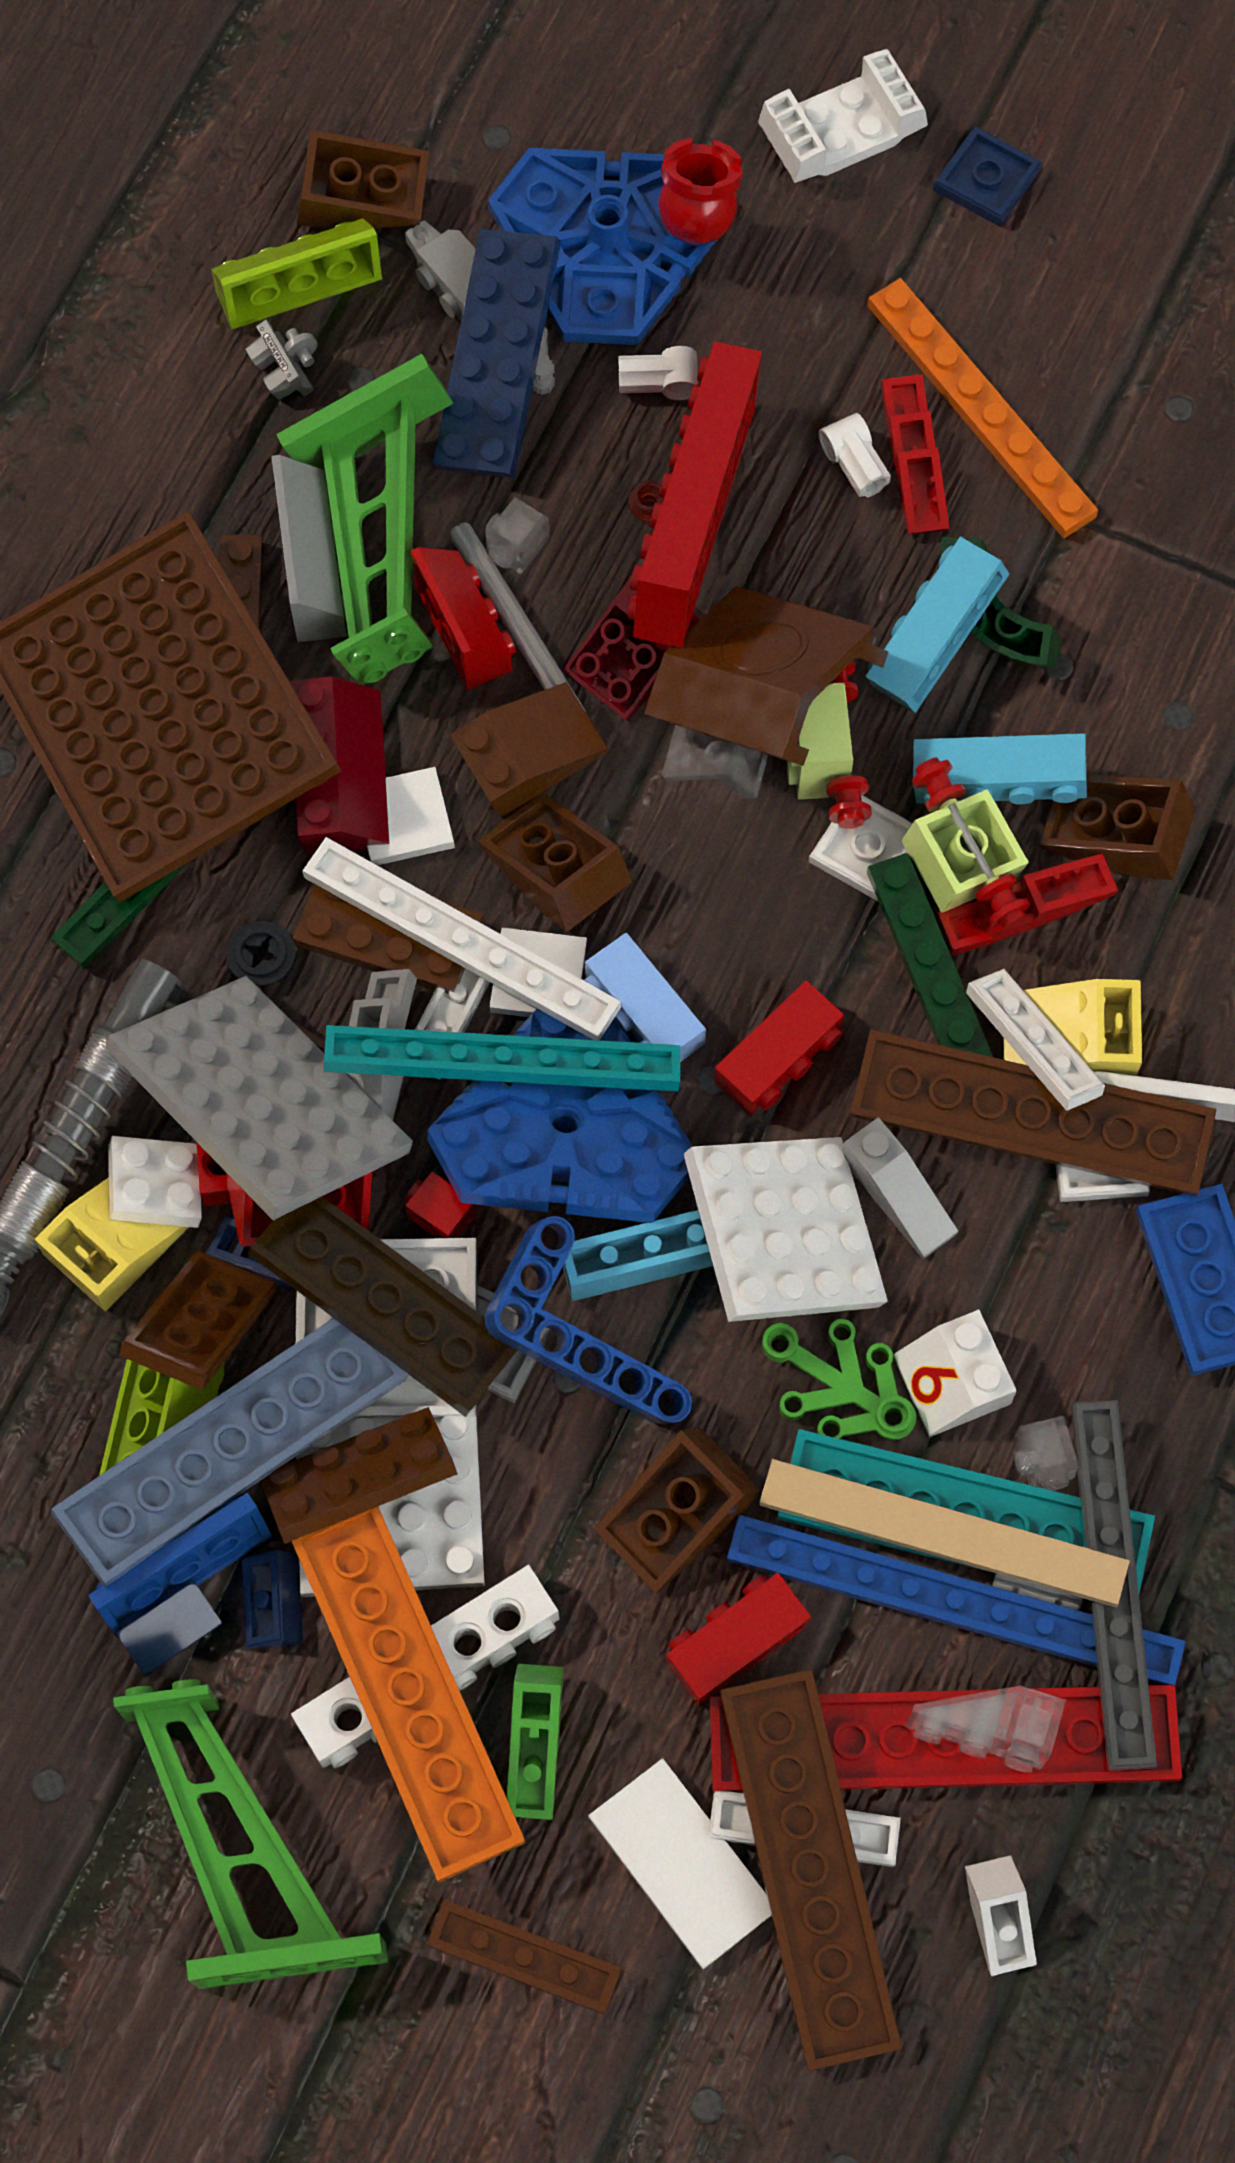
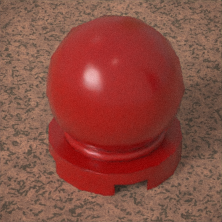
[658,138,743,246]

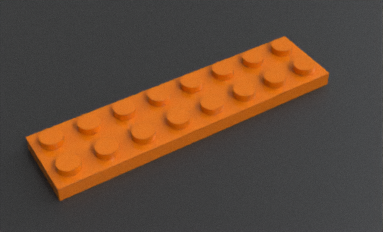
[292,1507,526,1883]

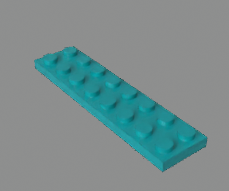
[777,1429,1155,1593]

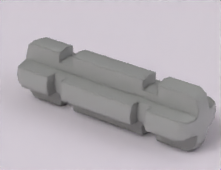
[992,1573,1083,1611]

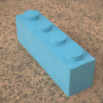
[865,536,1009,713]
[913,734,1087,804]
[563,1210,713,1301]

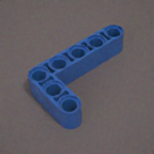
[484,1216,692,1424]

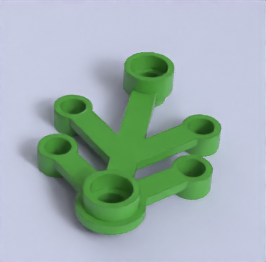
[762,1319,916,1440]

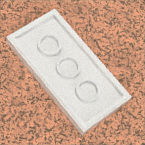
[588,1758,771,1970]

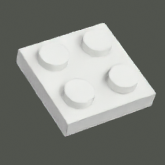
[108,1136,202,1228]

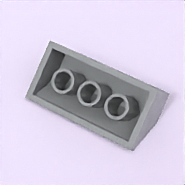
[271,455,347,643]

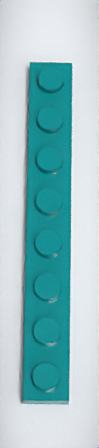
[324,1025,680,1092]

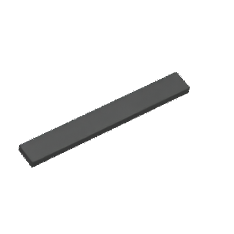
[1071,1400,1157,1771]

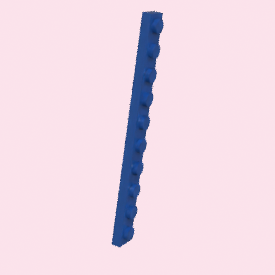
[726,1515,1186,1685]

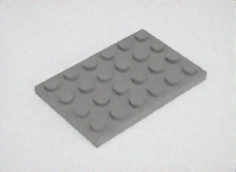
[106,976,413,1220]

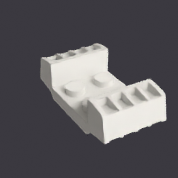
[758,49,928,183]

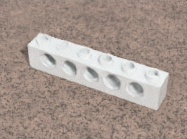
[291,1565,559,1768]

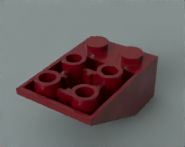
[563,575,704,721]

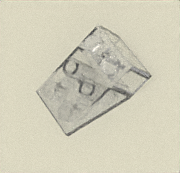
[905,1686,1066,1773]

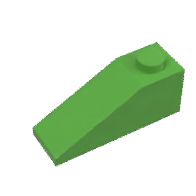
[507,1664,564,1820]

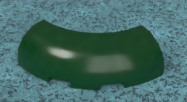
[940,537,1062,670]

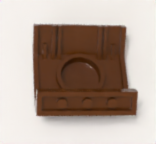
[644,586,889,766]

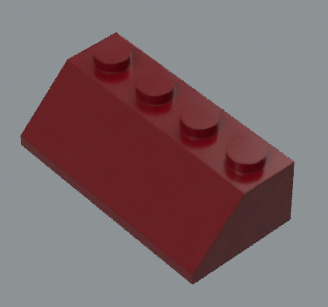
[290,676,390,856]

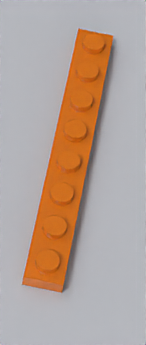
[867,277,1098,539]

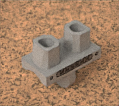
[245,320,318,400]

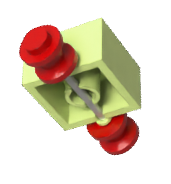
[787,660,872,829]
[901,757,1030,929]

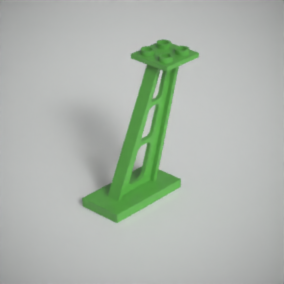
[277,354,453,685]
[113,1679,388,1989]

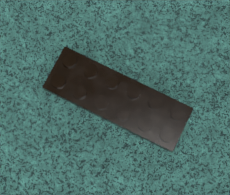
[248,1196,518,1417]

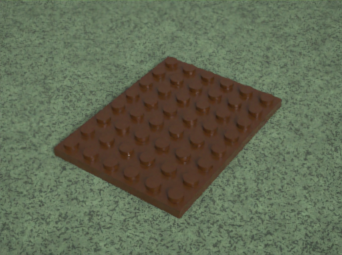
[0,511,342,903]

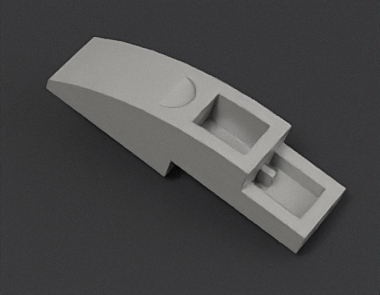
[345,969,417,1121]

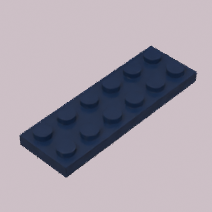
[433,229,561,478]

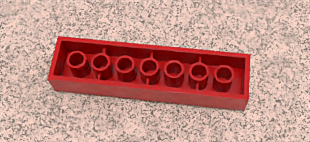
[628,341,762,648]

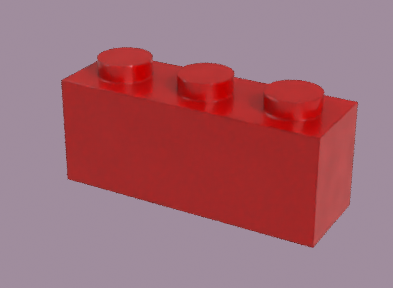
[714,980,844,1117]
[666,1573,811,1707]

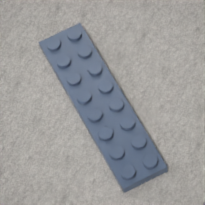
[51,1318,407,1588]

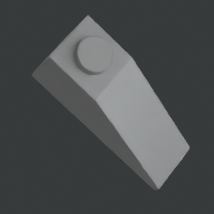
[842,1117,958,1259]

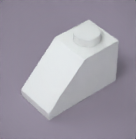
[965,1855,1037,1976]

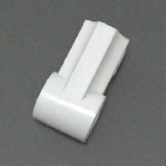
[619,346,699,400]
[818,413,891,498]

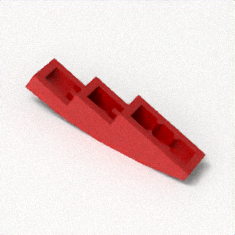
[881,374,950,535]
[935,853,1118,956]

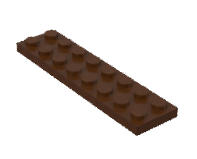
[850,1029,1217,1196]
[720,1669,902,2071]

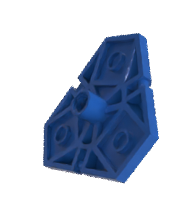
[488,148,717,345]
[427,1009,693,1223]

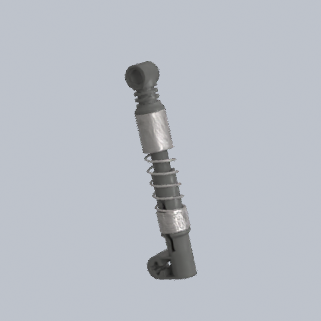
[0,959,187,1317]

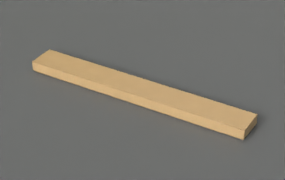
[760,1459,1130,1608]

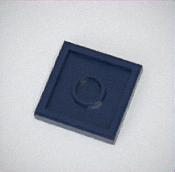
[933,126,1043,227]

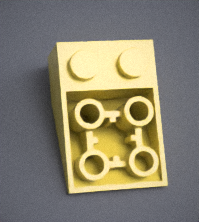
[1004,979,1142,1076]
[34,1178,189,1312]

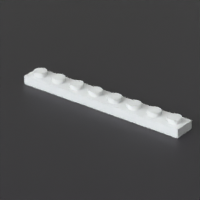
[303,837,621,1041]

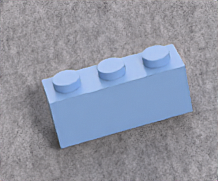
[584,932,706,1062]

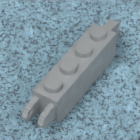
[405,220,555,395]

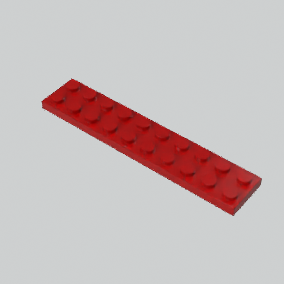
[709,1685,1182,1793]

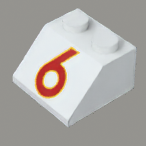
[893,1310,1017,1437]

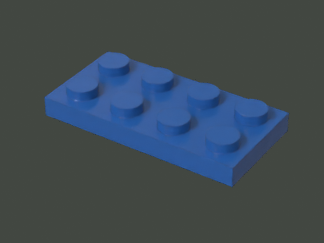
[1136,1184,1235,1377]
[88,1492,272,1638]

